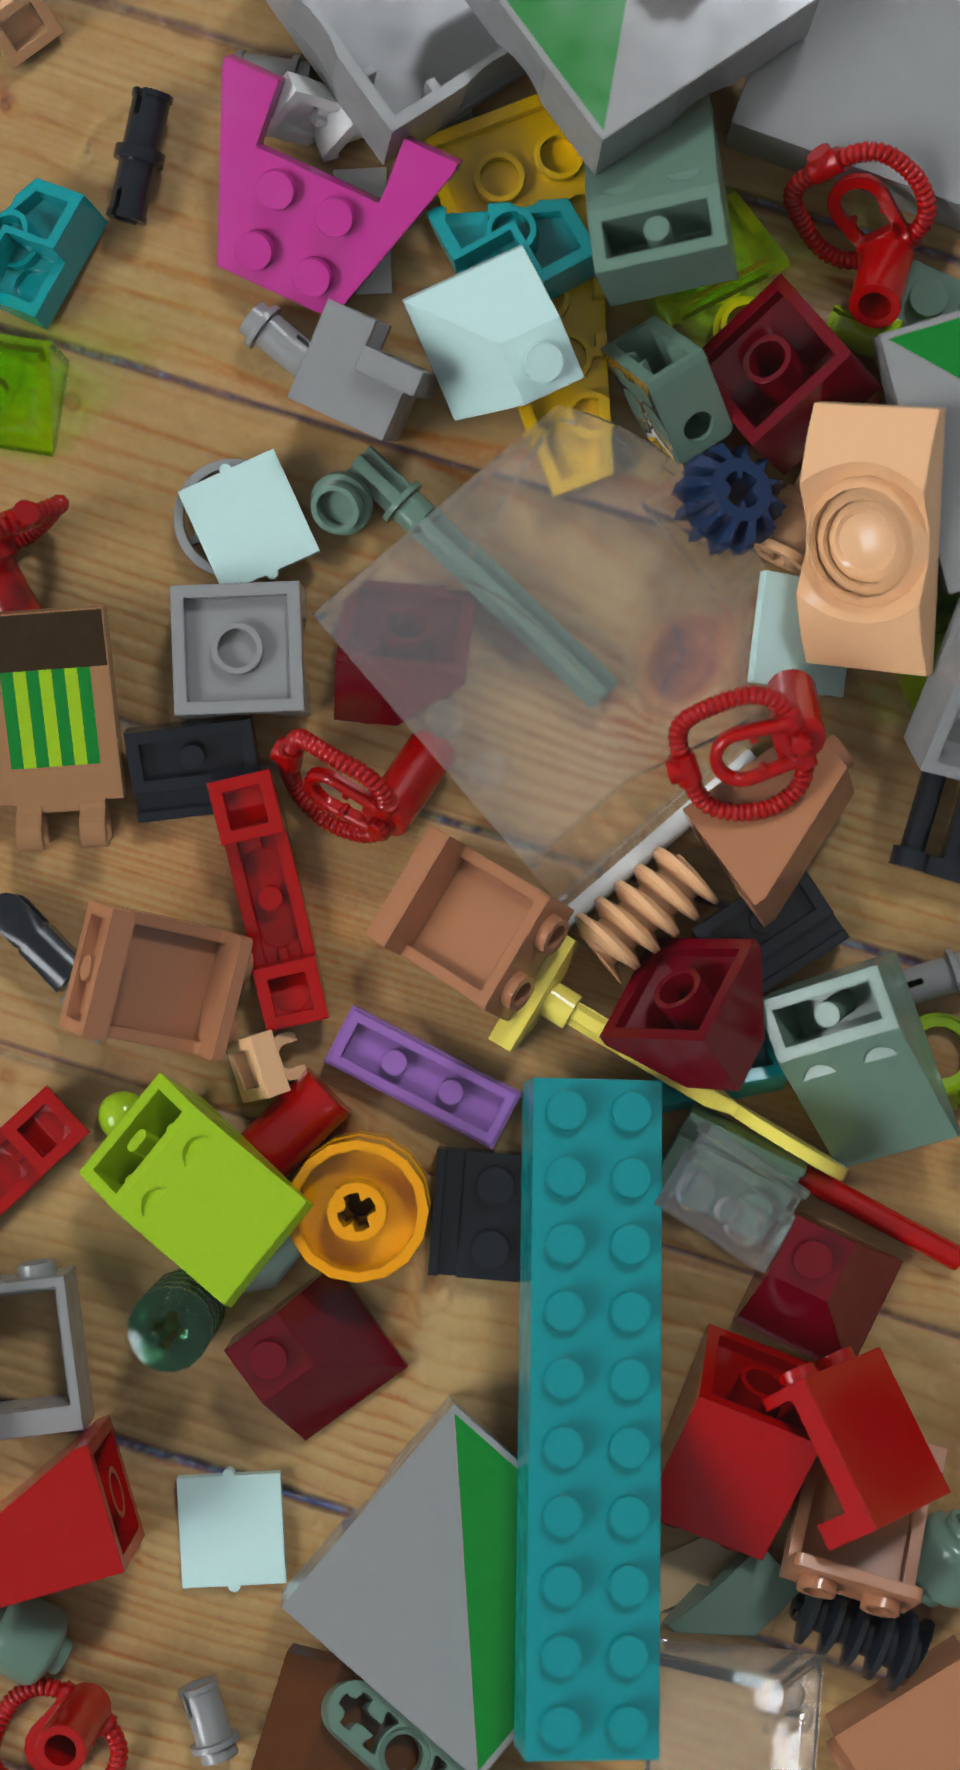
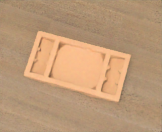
[796,401,946,677]

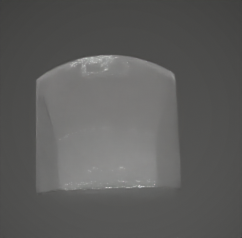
[312,405,769,905]

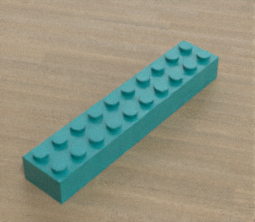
[514,1077,662,1761]

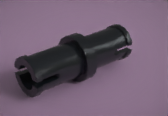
[106,86,173,226]

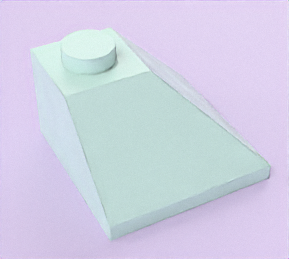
[402,245,584,421]

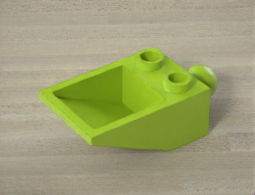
[78,1072,314,1308]

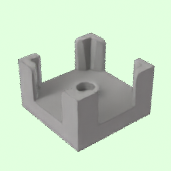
[170,581,311,721]

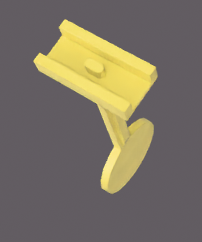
[488,935,849,1181]

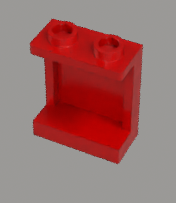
[761,1346,951,1551]

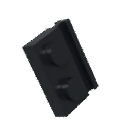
[123,714,261,823]
[690,871,850,994]
[428,1145,522,1282]

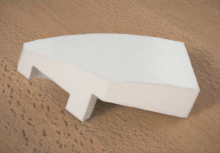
[266,71,363,163]

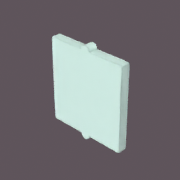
[178,448,320,584]
[747,570,847,698]
[176,1466,287,1592]

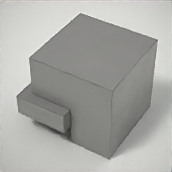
[287,299,438,442]

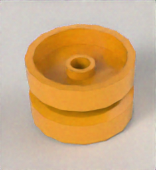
[290,1130,432,1283]

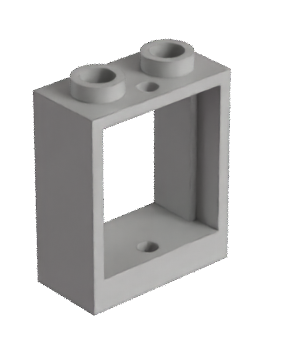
[0,1258,95,1440]

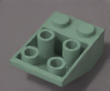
[584,94,739,307]
[763,951,960,1167]

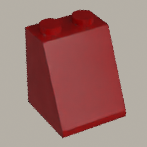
[661,1323,819,1561]
[0,1415,145,1608]

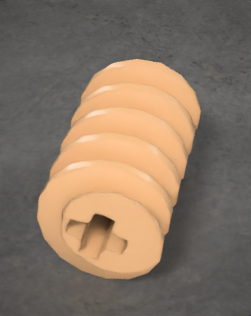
[574,847,719,984]

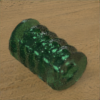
[127,1269,225,1372]

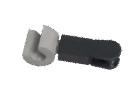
[0,893,100,1044]

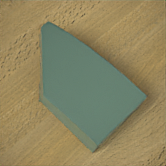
[661,1551,799,1636]

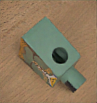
[600,315,733,467]

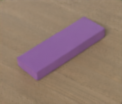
[324,1004,522,1149]

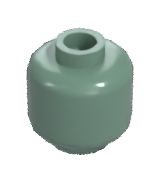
[915,1509,960,1609]
[0,1597,73,1686]

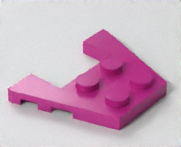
[217,54,463,314]

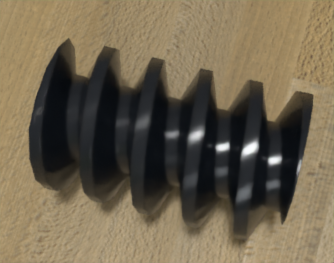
[789,1592,935,1692]

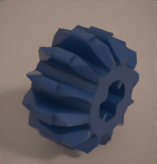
[671,443,786,556]

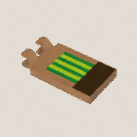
[0,604,127,852]

